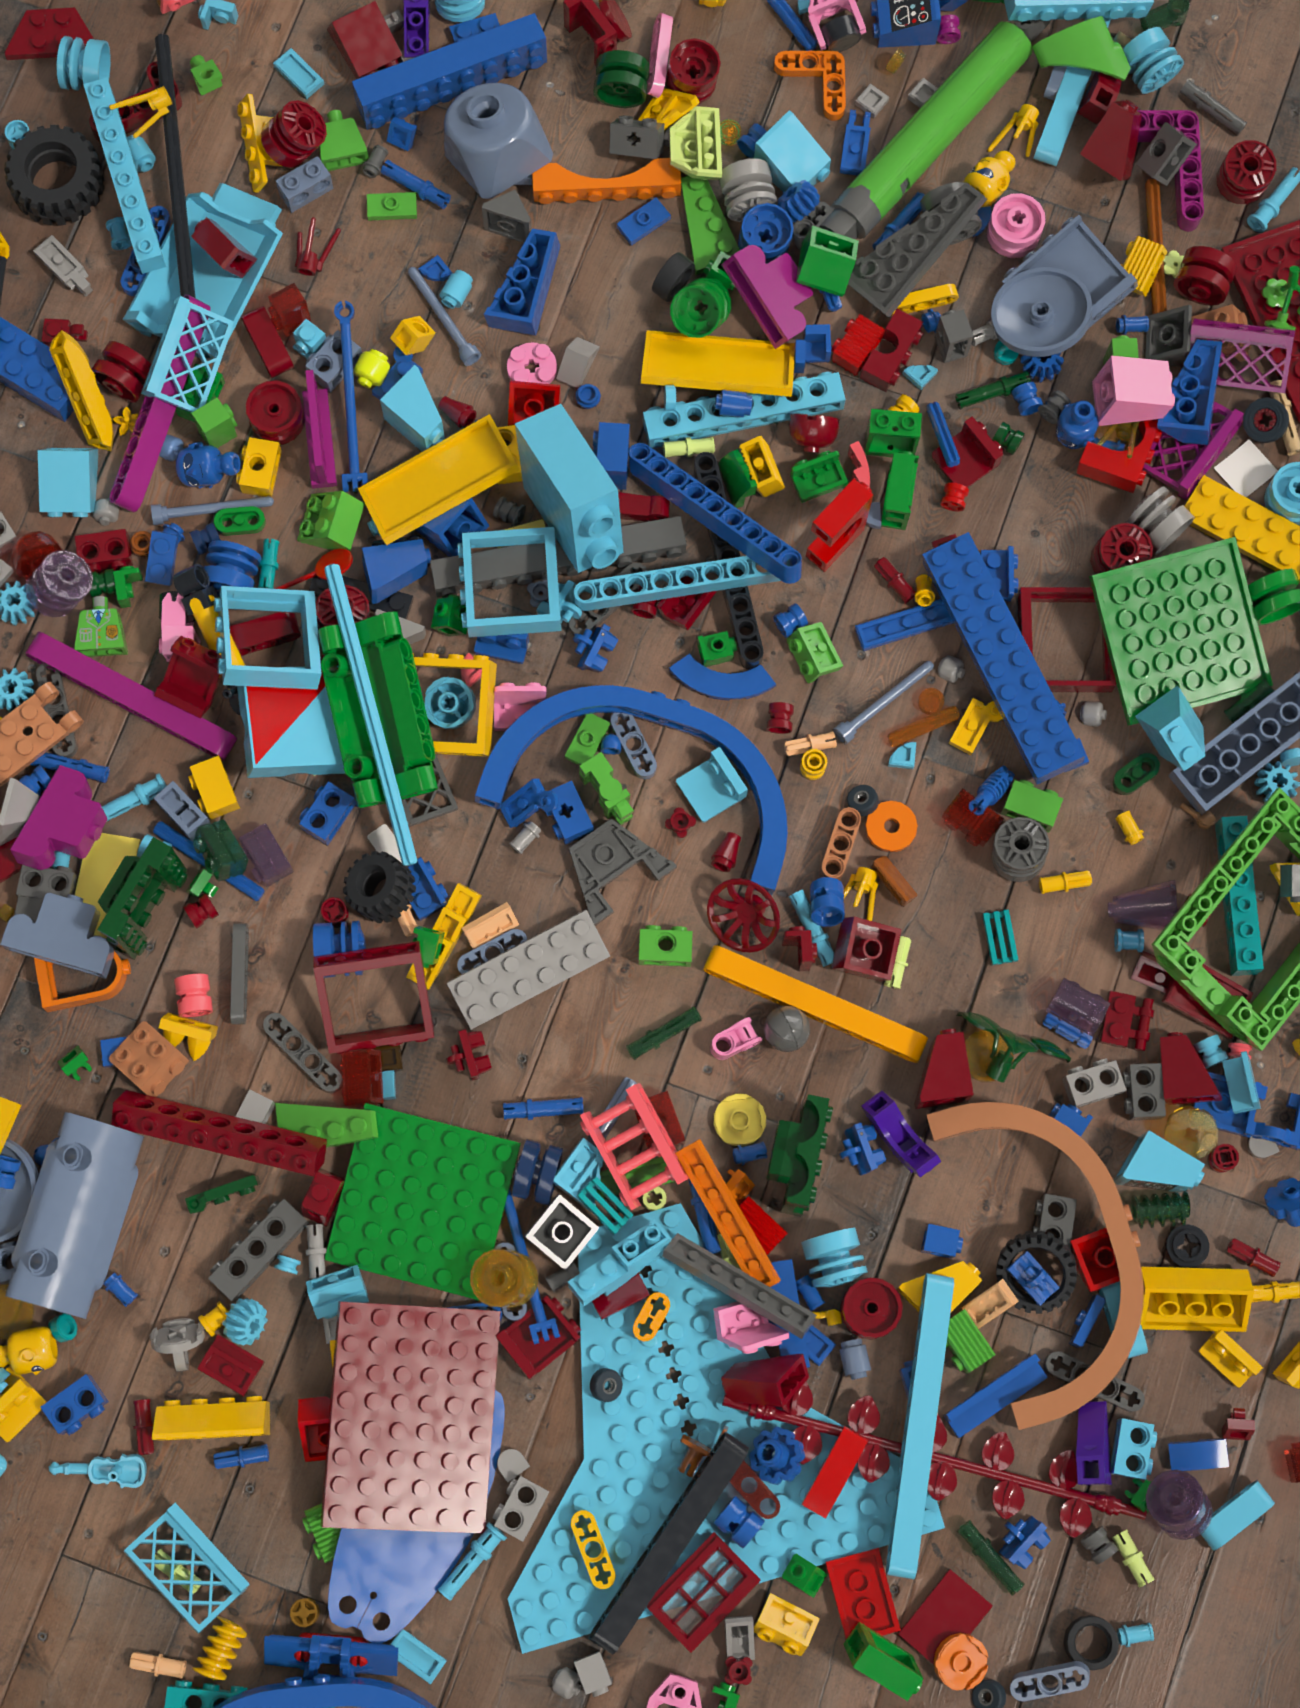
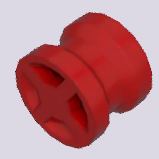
[940,483,969,512]

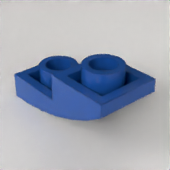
[1168,1438,1229,1471]

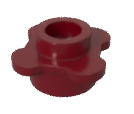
[665,807,696,838]
[724,1656,753,1685]

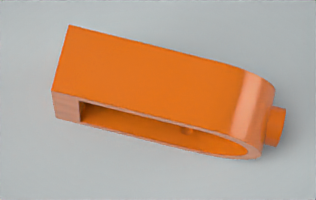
[34,951,131,1012]

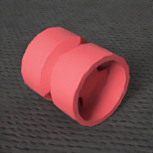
[174,974,213,1018]

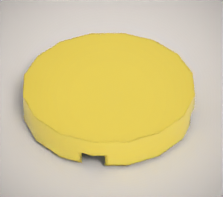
[713,1094,766,1147]

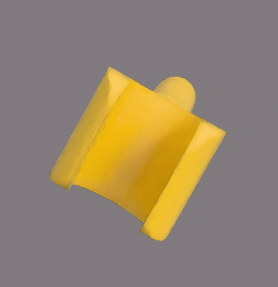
[813,1309,842,1326]

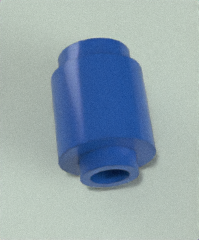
[715,390,752,418]

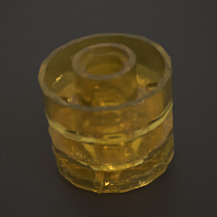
[470,1249,538,1308]

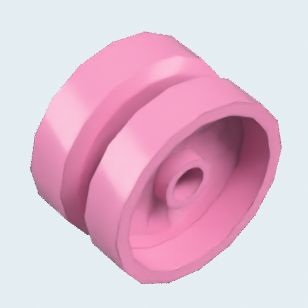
[987,193,1045,258]

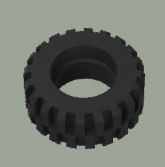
[4,125,105,226]

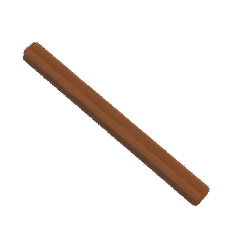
[1145,178,1167,314]

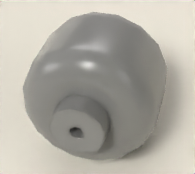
[93,498,120,526]
[938,655,965,683]
[1080,701,1107,727]
[552,1667,582,1699]

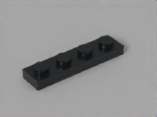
[309,576,414,620]

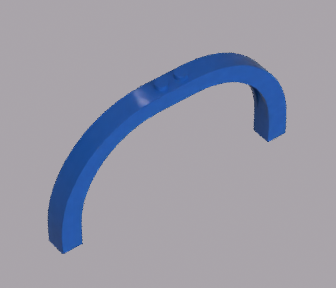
[475,685,788,896]
[213,1674,436,1708]

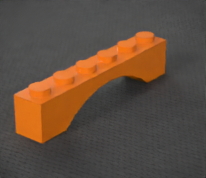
[532,158,681,204]

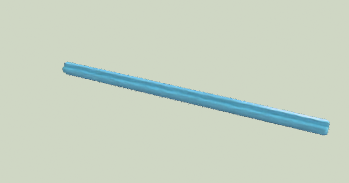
[324,564,417,866]

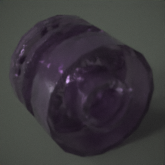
[26,550,93,617]
[1146,1470,1213,1540]

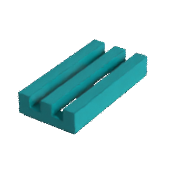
[982,909,1019,966]
[576,1177,633,1235]

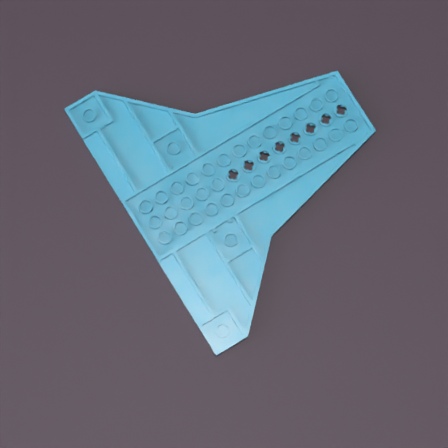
[508,1203,945,1654]

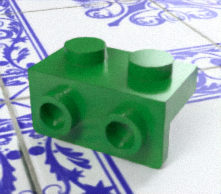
[790,451,848,503]

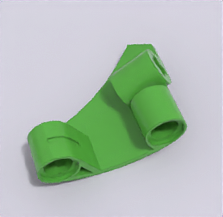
[1032,16,1131,81]

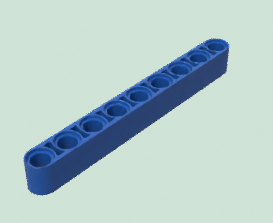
[628,443,802,584]

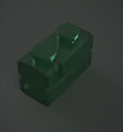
[193,819,249,882]

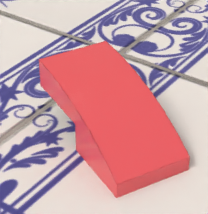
[848,441,870,487]

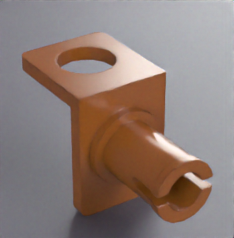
[678,1425,729,1477]

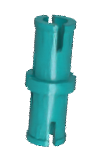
[257,539,280,589]

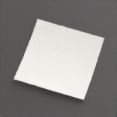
[1214,439,1278,497]

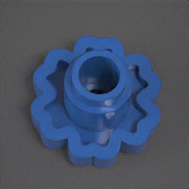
[1264,1178,1300,1227]
[749,1427,805,1485]

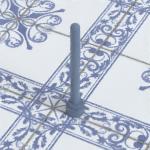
[408,267,481,366]
[151,496,274,525]
[833,661,934,745]

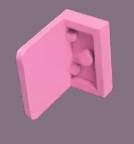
[494,683,546,731]
[713,1301,789,1354]

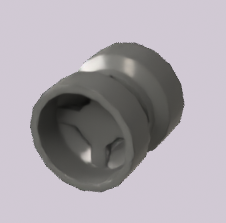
[1080,1526,1118,1565]

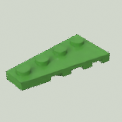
[681,176,740,275]
[275,1103,378,1148]

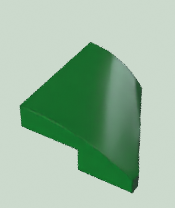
[718,449,757,508]

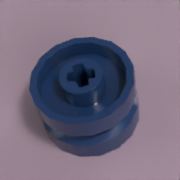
[512,1139,563,1206]

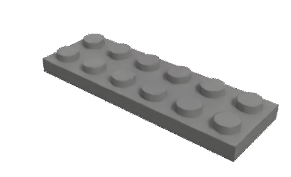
[446,909,610,1030]

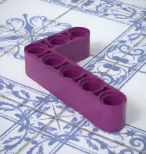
[1137,110,1204,232]

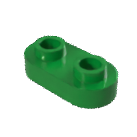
[214,506,266,536]

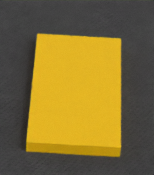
[641,330,795,397]
[358,414,520,545]

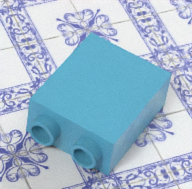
[515,404,624,573]

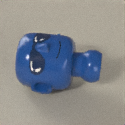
[1056,400,1099,449]
[176,442,241,488]

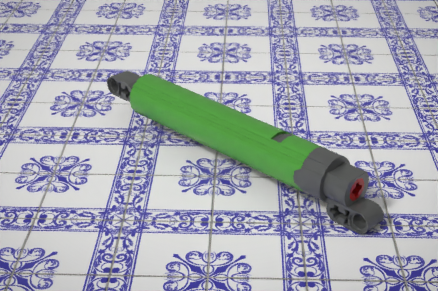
[793,20,1051,251]

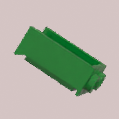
[881,451,919,530]

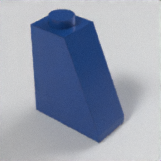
[362,539,431,604]

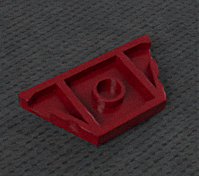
[5,7,94,60]

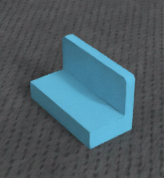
[1222,1051,1261,1114]

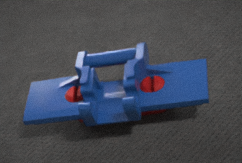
[264,1632,399,1681]

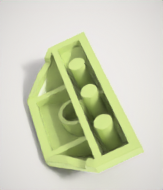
[669,106,722,180]

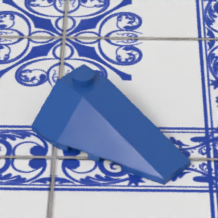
[1157,339,1222,445]

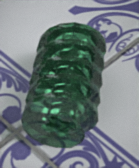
[1131,1191,1191,1229]

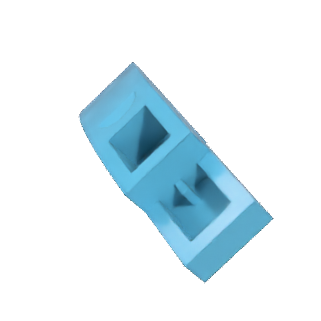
[568,1219,671,1306]

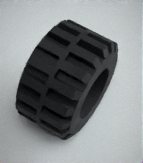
[343,851,416,923]

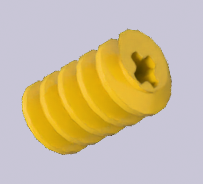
[192,1616,247,1680]

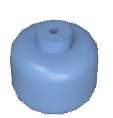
[159,434,184,461]

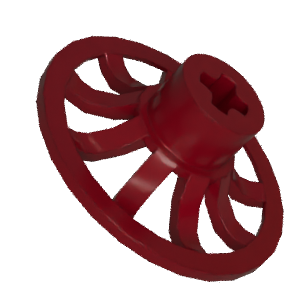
[707,878,780,953]

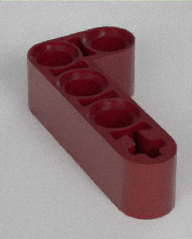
[89,61,182,142]

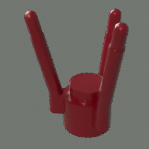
[295,217,341,276]

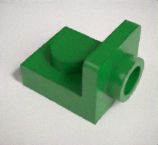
[113,566,143,608]
[782,1554,828,1598]
[712,1682,740,1708]

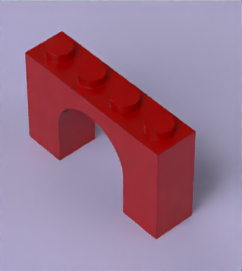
[1077,419,1163,493]
[806,478,873,572]

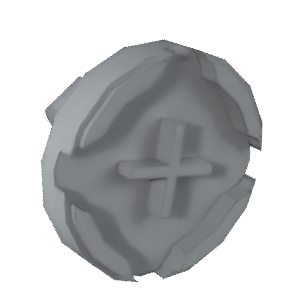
[149,1318,205,1372]

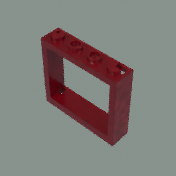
[1017,587,1117,693]
[313,941,434,1054]

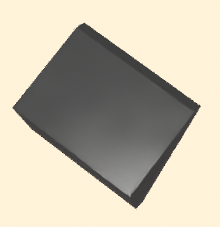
[482,189,531,243]
[1145,305,1192,367]
[524,1194,599,1270]

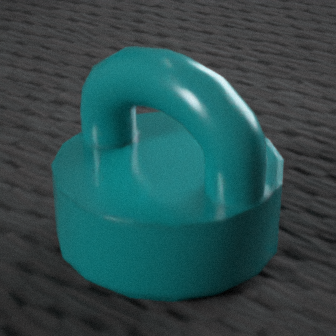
[993,341,1019,365]
[48,1314,78,1342]

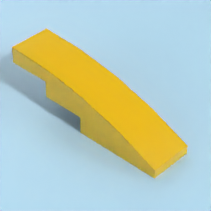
[406,883,482,990]

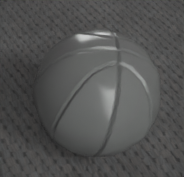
[764,1006,810,1052]

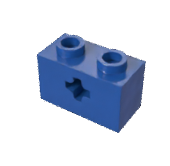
[545,781,593,845]

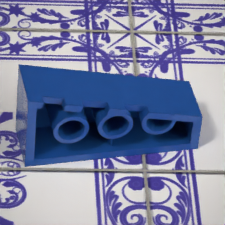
[484,228,560,336]

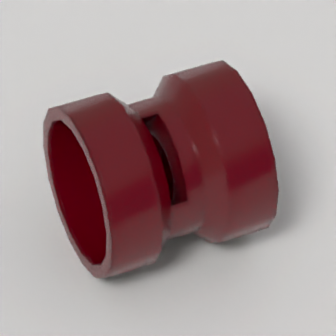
[631,586,660,619]
[767,702,794,734]
[183,893,219,929]
[321,897,349,928]
[1207,1144,1239,1173]

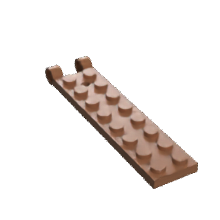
[0,682,84,787]

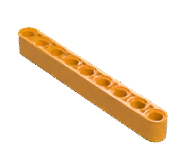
[703,945,928,1063]

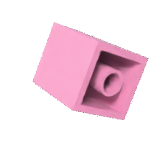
[1092,356,1175,426]

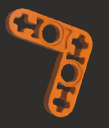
[774,51,846,121]

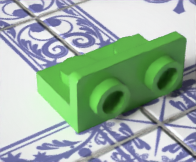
[787,622,843,683]

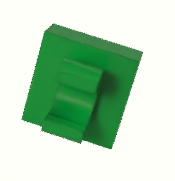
[186,869,219,898]
[57,1045,92,1081]
[1124,1478,1161,1513]

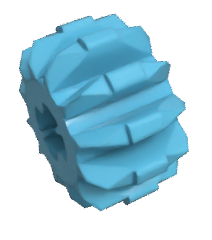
[0,581,39,626]
[0,668,35,712]
[1254,761,1300,802]
[222,1298,268,1346]

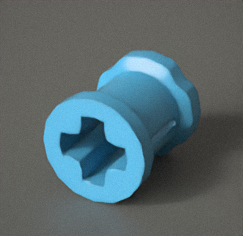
[105,217,132,250]
[1114,928,1144,952]

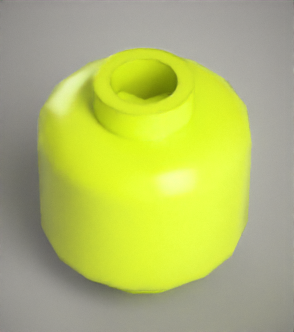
[353,349,390,389]

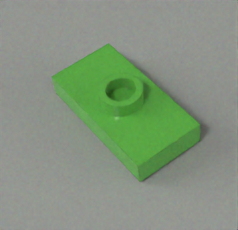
[367,192,417,221]
[565,714,611,766]

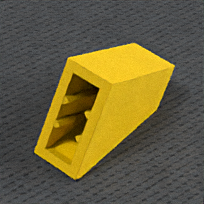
[896,1261,982,1313]

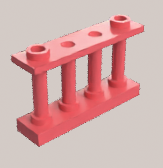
[580,1083,689,1210]

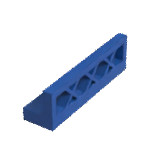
[942,1353,1048,1438]

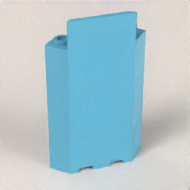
[123,183,283,360]

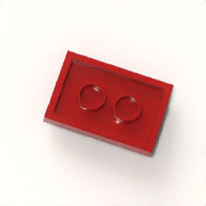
[825,1548,901,1640]

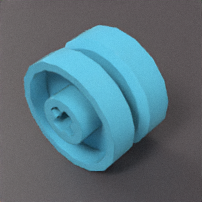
[1264,462,1300,525]

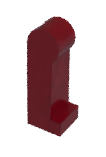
[618,492,670,522]

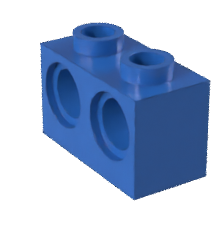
[299,781,356,846]
[41,1374,109,1435]

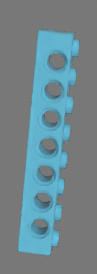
[83,78,166,274]
[643,372,846,448]

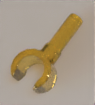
[0,904,15,923]

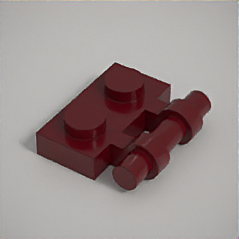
[1100,991,1155,1051]

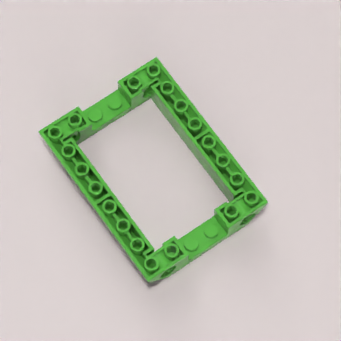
[1152,787,1300,1051]

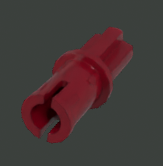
[874,557,916,604]
[1227,1238,1281,1277]
[133,1399,154,1455]

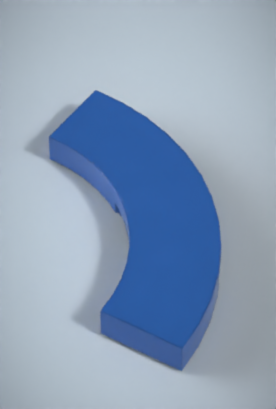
[669,653,776,701]

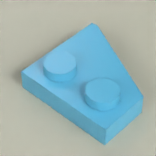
[553,1138,604,1212]

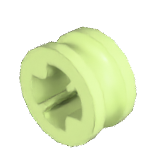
[643,1187,667,1211]

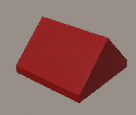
[508,381,561,426]
[1070,1228,1120,1292]

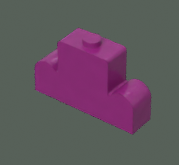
[721,245,813,349]
[10,765,107,870]

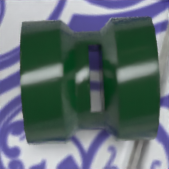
[992,422,1025,455]
[87,569,116,598]

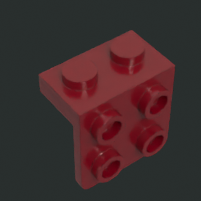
[931,416,1004,488]

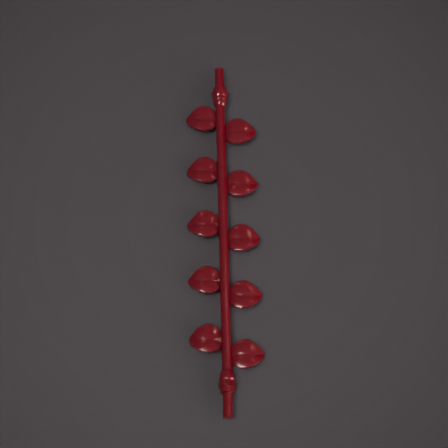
[722,1382,1147,1538]

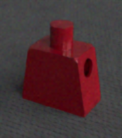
[301,1169,345,1227]

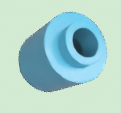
[127,135,156,172]
[439,270,473,309]

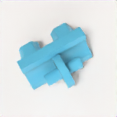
[536,580,582,632]

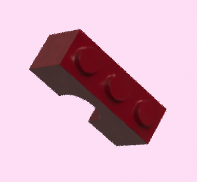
[860,308,924,392]

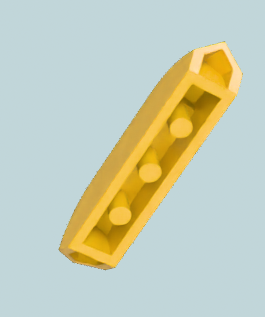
[49,330,114,451]

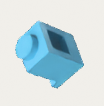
[293,319,326,359]

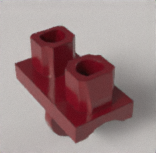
[446,1029,492,1081]

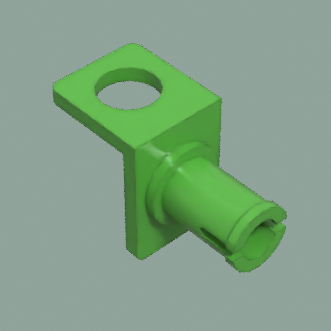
[190,55,223,95]

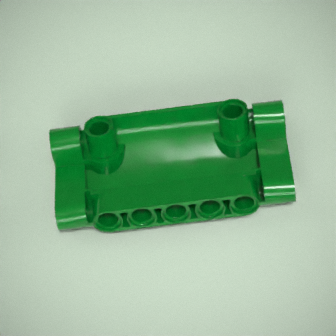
[318,612,438,808]

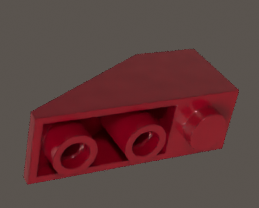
[1077,71,1122,125]

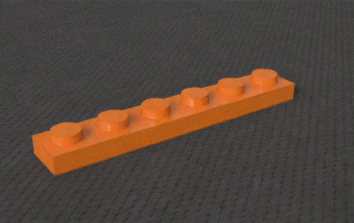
[675,1139,781,1287]

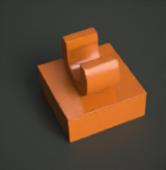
[726,1169,755,1206]

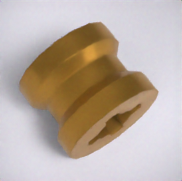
[290,1598,320,1627]

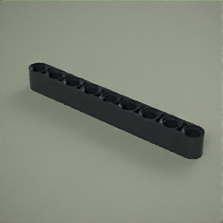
[694,452,764,670]
[589,1432,749,1655]

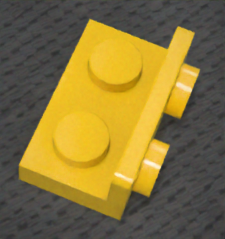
[1198,1330,1263,1388]
[754,1593,820,1656]

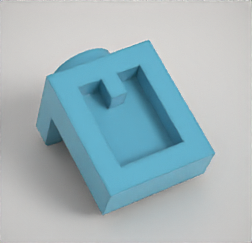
[198,0,238,30]

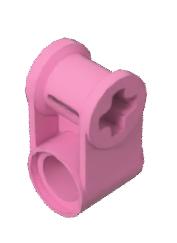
[710,1017,763,1060]

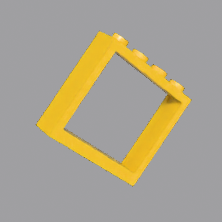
[413,653,497,757]

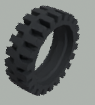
[996,1230,1077,1314]

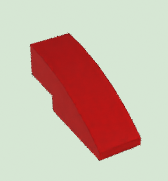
[802,1426,868,1519]

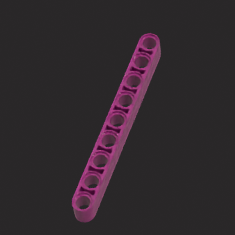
[109,294,211,513]
[25,631,237,761]

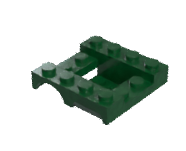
[97,837,188,960]
[766,1094,833,1217]

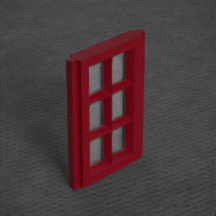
[647,1532,761,1653]

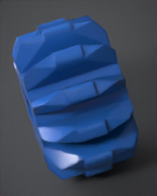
[778,180,820,223]
[1020,352,1064,383]

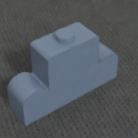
[0,893,114,979]

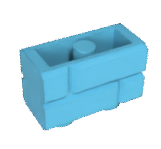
[306,1265,369,1319]

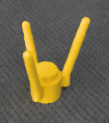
[109,86,172,138]
[987,104,1039,157]
[844,867,878,921]

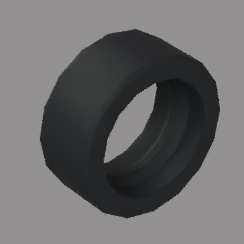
[652,252,695,302]
[1064,1615,1119,1671]

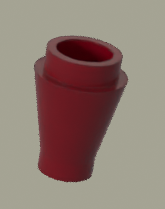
[438,396,477,428]
[711,832,741,872]

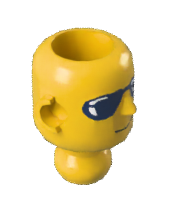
[963,150,1016,207]
[0,1326,58,1375]

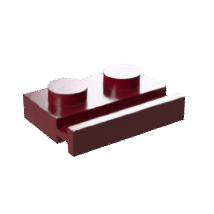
[197,1334,265,1397]

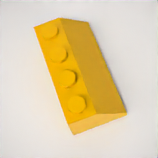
[1141,1267,1254,1332]
[152,1396,270,1441]

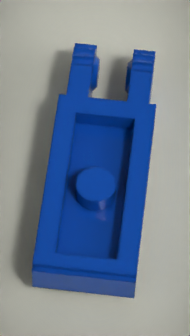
[839,109,871,176]

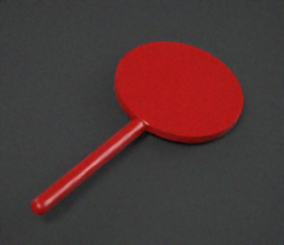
[274,548,353,589]

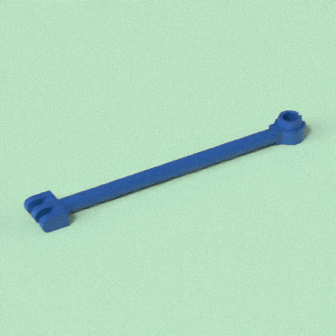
[334,301,368,492]
[505,1189,560,1345]

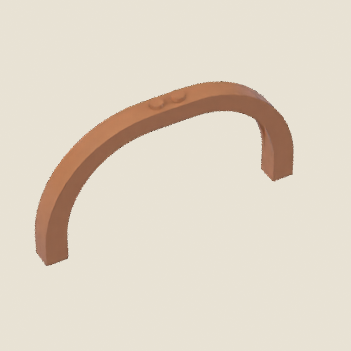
[927,1102,1144,1430]

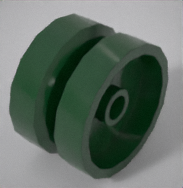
[593,50,650,108]

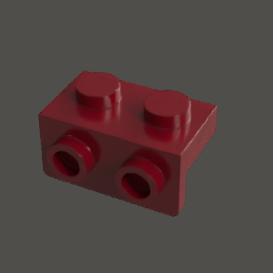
[657,576,717,630]
[782,926,817,971]

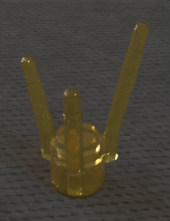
[1097,421,1139,458]

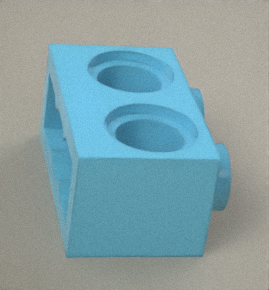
[1110,1418,1157,1480]

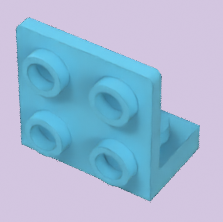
[676,747,748,823]

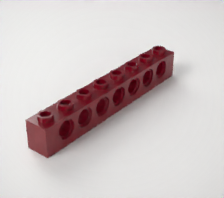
[111,1090,327,1177]

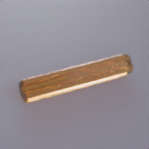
[887,706,960,747]

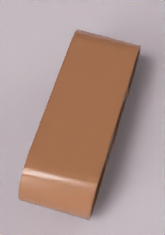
[820,807,861,881]

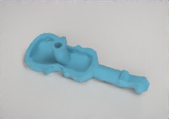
[49,1454,147,1488]

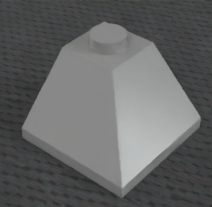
[0,778,40,846]

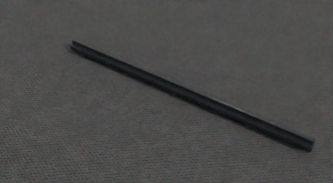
[155,34,196,298]

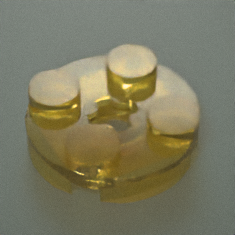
[1164,1106,1218,1159]

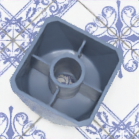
[444,83,553,199]

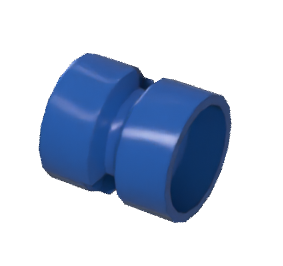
[810,877,845,927]
[713,1496,765,1549]

